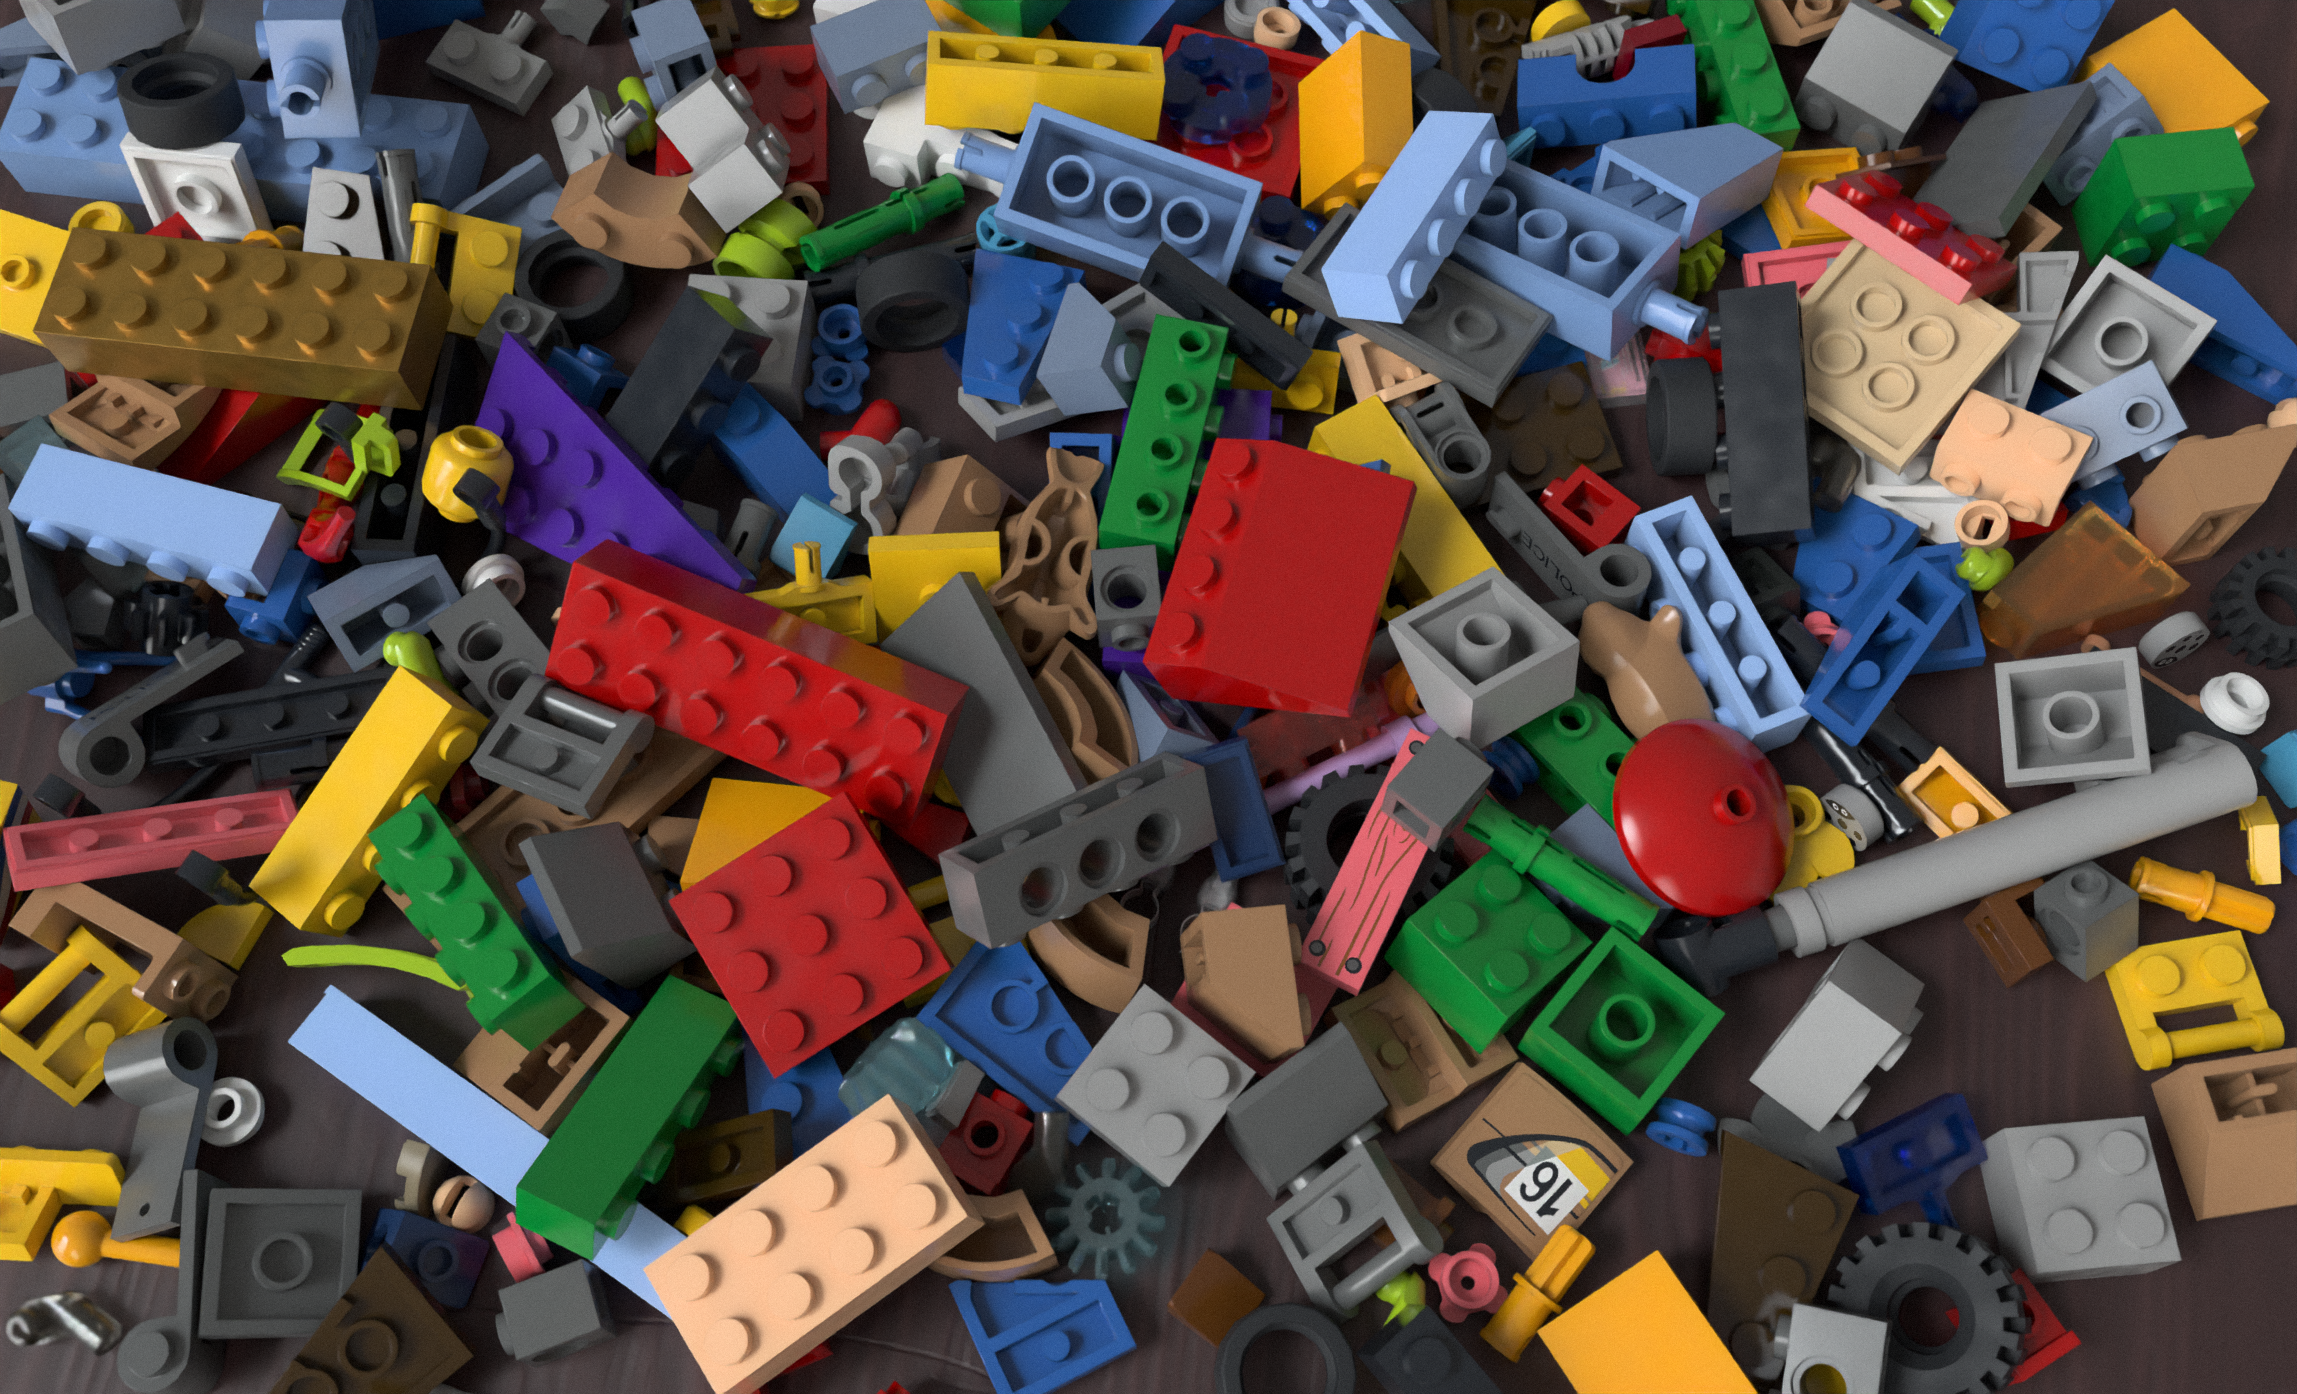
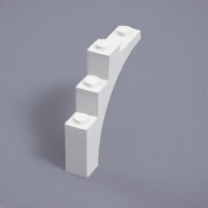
[813,0,1019,198]

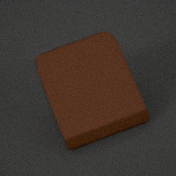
[1167,1247,1266,1350]

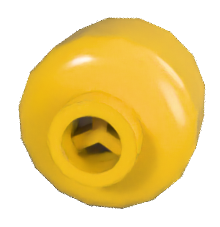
[422,425,514,523]

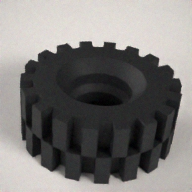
[1828,1222,2031,1394]

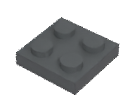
[197,1188,362,1339]

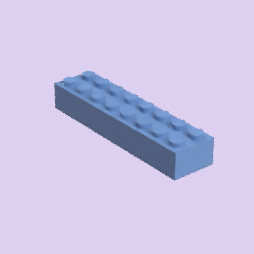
[0,57,490,240]

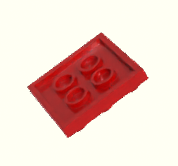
[1143,24,1325,211]
[656,44,830,197]
[668,791,955,1079]

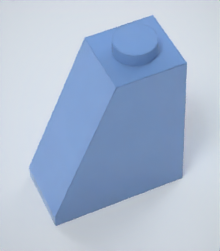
[1591,122,1784,250]

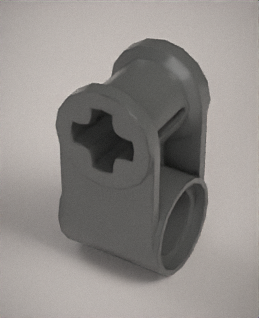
[1389,381,1491,506]

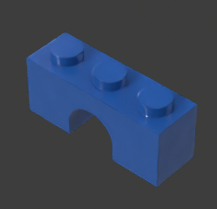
[1517,44,1696,149]

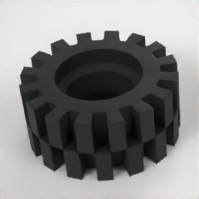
[2207,546,2297,670]

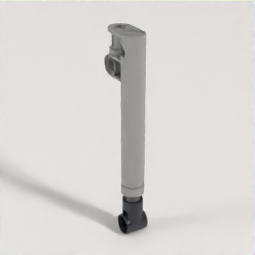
[1652,731,2258,999]

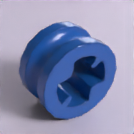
[1482,736,1540,800]
[1646,1098,1717,1157]

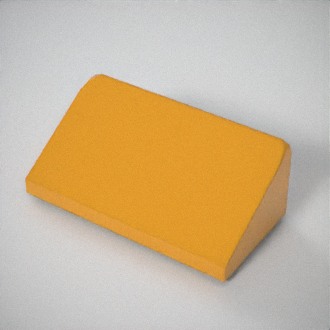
[1897,746,2014,838]

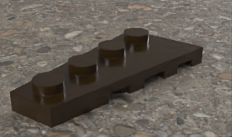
[268,1241,478,1394]

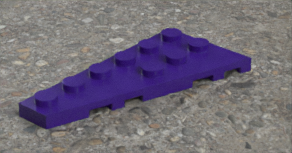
[475,331,758,594]

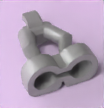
[828,427,941,555]

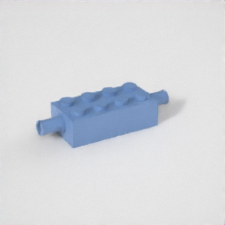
[255,0,380,139]
[954,102,1304,289]
[1447,159,1709,362]

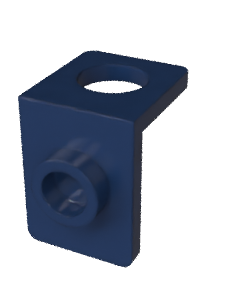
[357,1208,489,1309]

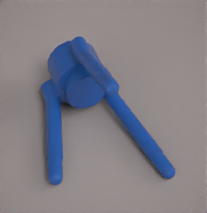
[27,648,177,743]

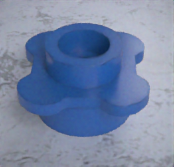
[811,304,869,363]
[804,355,870,415]

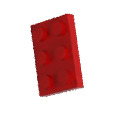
[1804,170,2018,306]

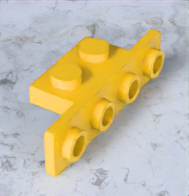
[0,1146,125,1261]

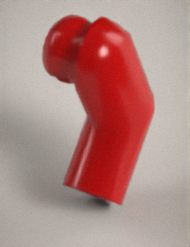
[820,399,902,462]

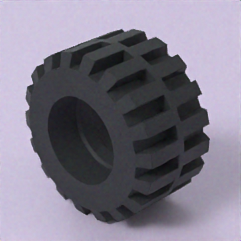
[1283,764,1454,944]

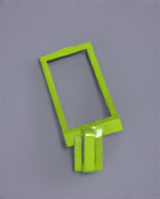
[276,409,401,501]
[281,945,474,999]

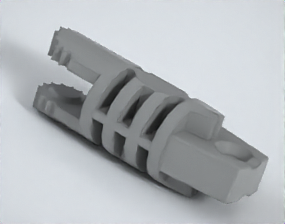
[1521,15,1654,79]

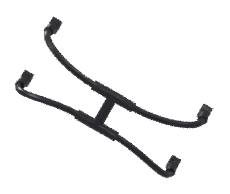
[32,402,507,906]

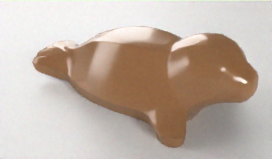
[984,447,1104,668]
[1578,601,1717,740]

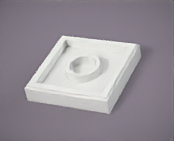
[119,132,274,244]

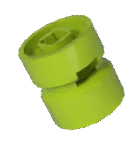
[712,197,817,280]

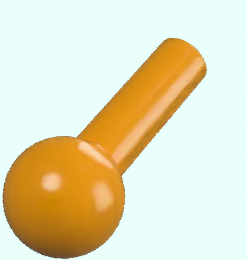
[51,1210,180,1268]

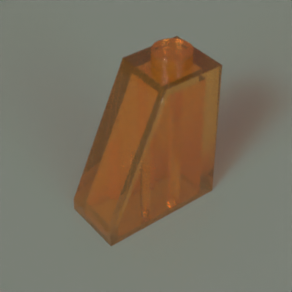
[1976,500,2191,660]

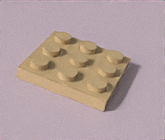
[1801,238,2022,476]

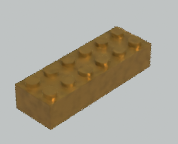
[33,227,454,411]

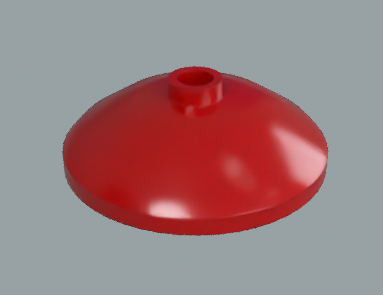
[1613,718,1795,917]

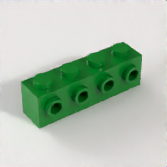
[1665,0,1801,152]
[1098,314,1238,573]
[1505,686,1638,832]
[367,793,586,1052]
[516,974,745,1261]

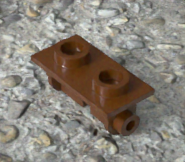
[1836,146,1946,200]

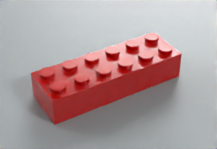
[544,538,970,830]

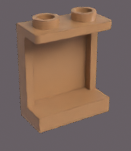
[8,882,239,1025]

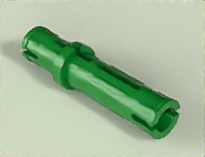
[799,173,965,272]
[1462,794,1660,943]

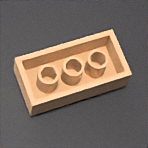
[643,1093,986,1394]

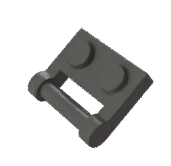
[470,673,655,820]
[1266,1140,1444,1327]

